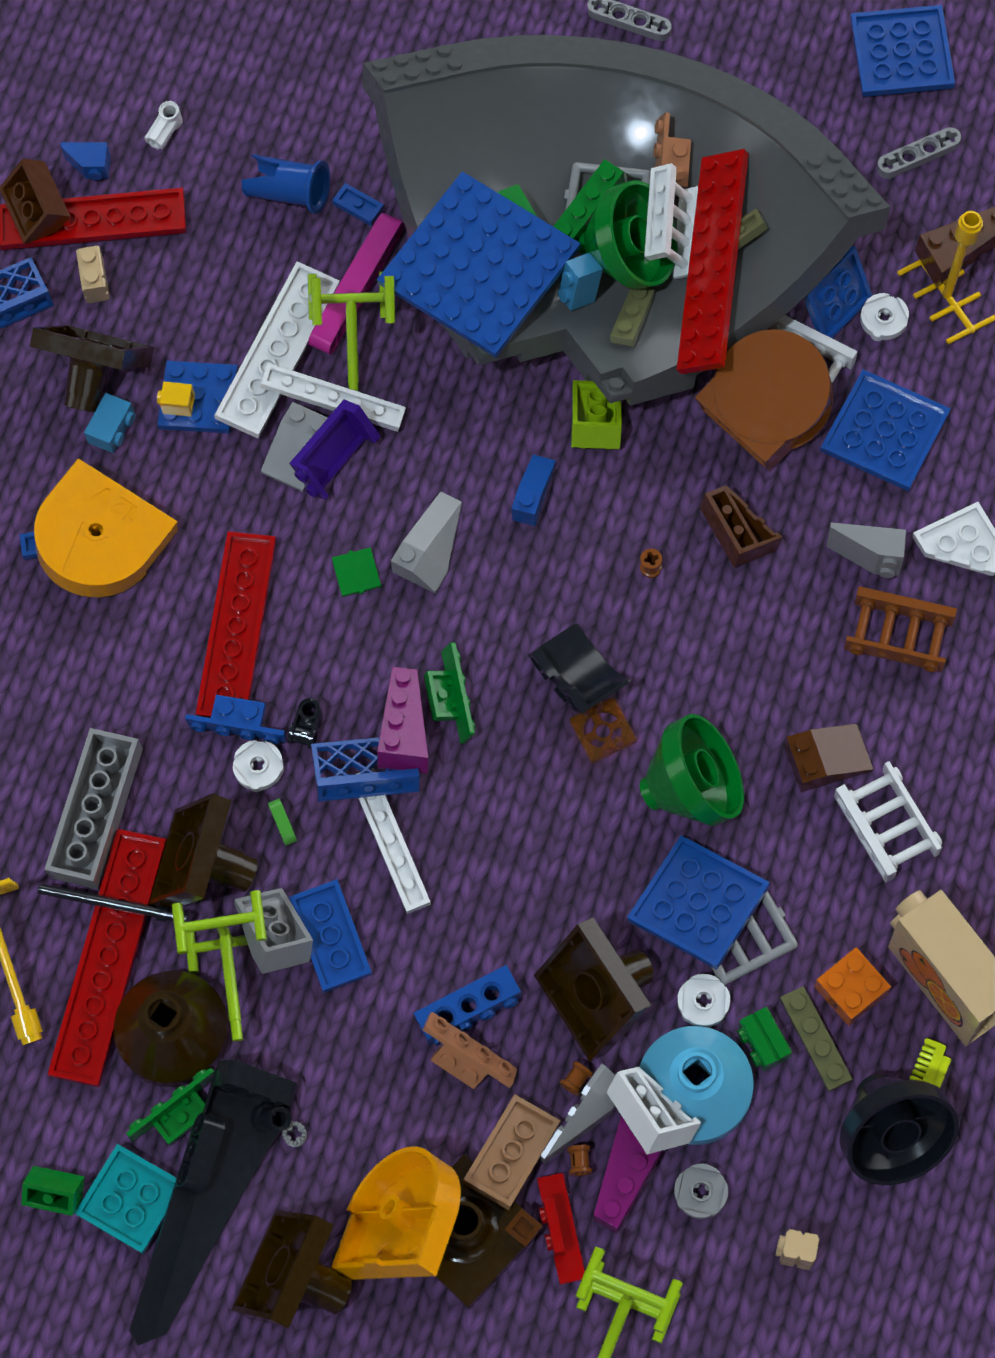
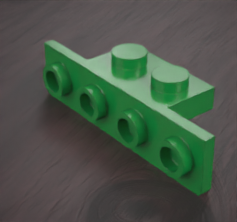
[423,642,475,744]
[126,1068,215,1146]

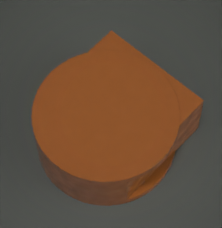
[695,329,833,472]

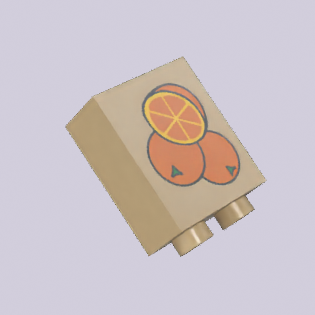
[888,890,995,1047]

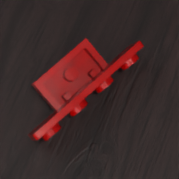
[537,1173,585,1285]

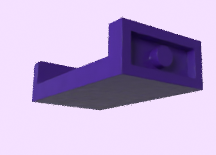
[289,399,381,500]

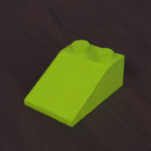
[571,380,622,450]

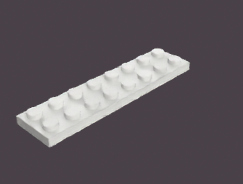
[214,261,340,438]

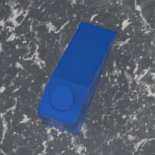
[511,455,556,526]

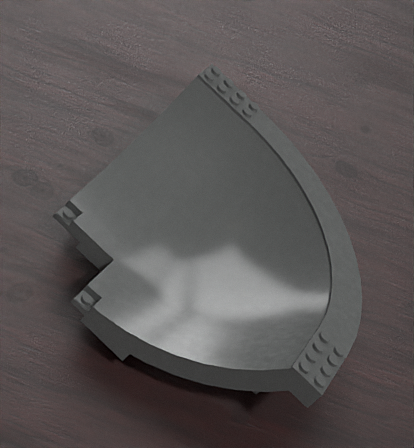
[362,35,890,406]

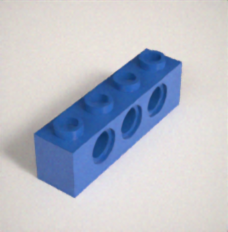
[414,965,522,1046]

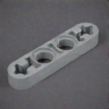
[587,0,672,41]
[877,127,961,179]

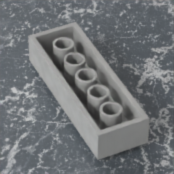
[44,728,143,890]

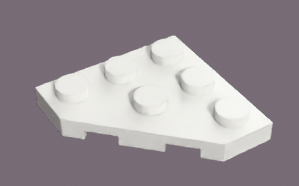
[912,502,995,576]

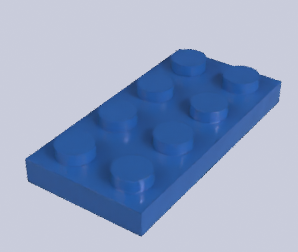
[289,879,372,993]

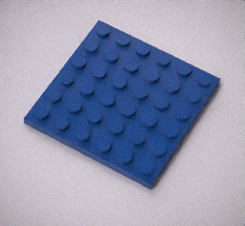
[377,171,581,358]

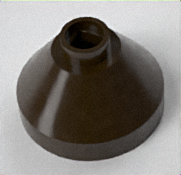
[114,971,230,1087]

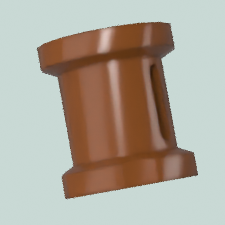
[640,548,662,578]
[559,1061,593,1096]
[567,1145,593,1177]

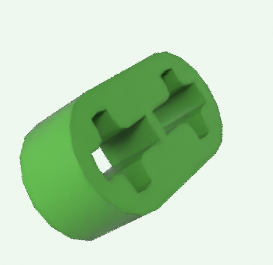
[268,798,297,846]

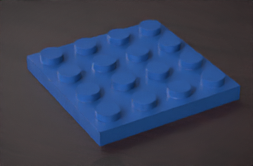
[850,5,955,97]
[820,369,951,492]
[627,835,770,970]

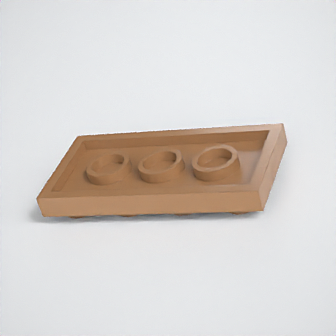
[462,1094,561,1210]

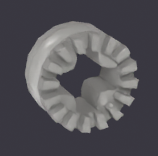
[282,1121,307,1147]

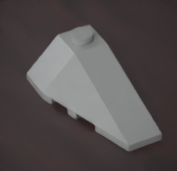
[391,491,462,594]
[540,1063,617,1163]

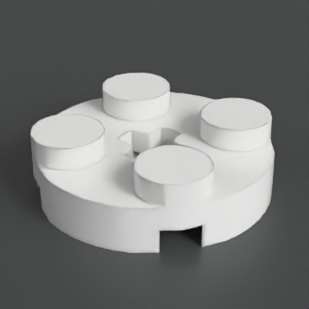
[860,293,909,341]
[233,740,284,792]
[677,974,730,1027]

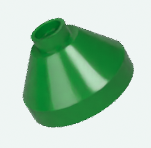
[579,180,678,290]
[640,714,744,826]

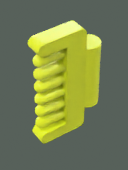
[910,1038,951,1089]

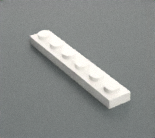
[260,363,406,432]
[357,768,431,914]

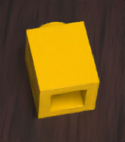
[157,382,195,417]

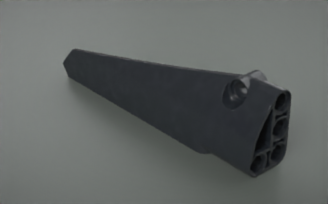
[129,1060,298,1346]

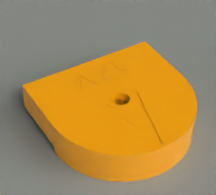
[34,458,178,597]
[331,1146,461,1280]

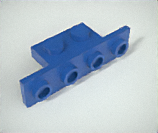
[185,695,287,745]

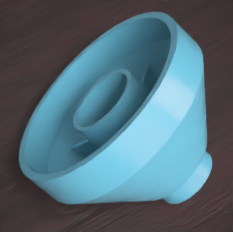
[640,1026,753,1145]

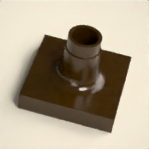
[29,324,154,412]
[148,793,257,910]
[534,918,654,1062]
[434,1154,543,1310]
[231,1210,352,1329]

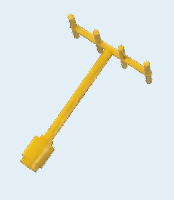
[897,211,995,344]
[0,878,43,1045]

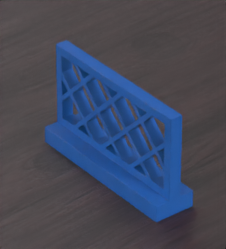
[0,257,54,329]
[311,737,420,802]

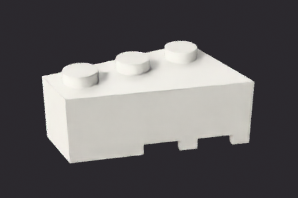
[606,1067,701,1154]

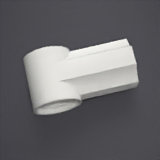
[145,101,183,150]

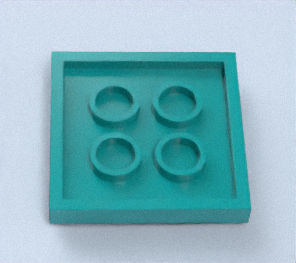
[74,1144,176,1255]

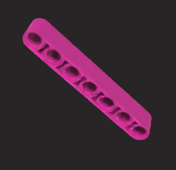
[308,213,405,355]

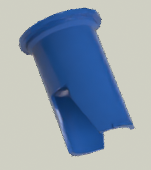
[242,154,330,214]

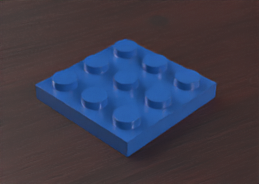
[803,246,872,338]
[157,361,238,434]

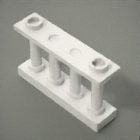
[644,163,698,279]
[769,315,857,382]
[834,761,942,883]

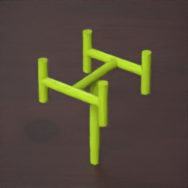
[307,272,395,392]
[172,890,267,1042]
[575,1247,683,1358]

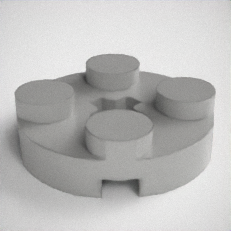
[674,1164,728,1219]

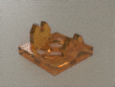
[569,697,637,764]

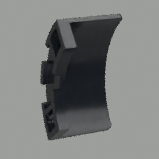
[527,624,631,714]

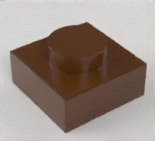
[504,1208,543,1248]

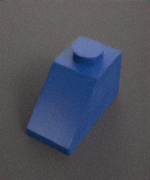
[61,142,111,180]

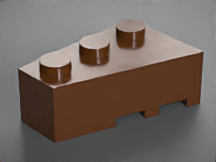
[700,485,783,568]

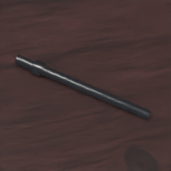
[38,884,189,922]

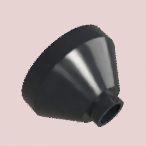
[840,1074,959,1185]

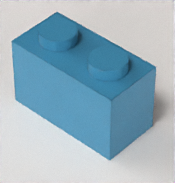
[558,253,603,311]
[84,393,135,453]

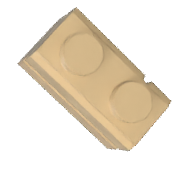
[76,245,110,303]
[775,1229,819,1270]

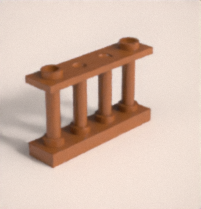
[844,586,957,672]

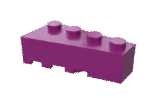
[377,667,428,774]
[594,1115,664,1233]

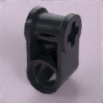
[287,698,323,749]

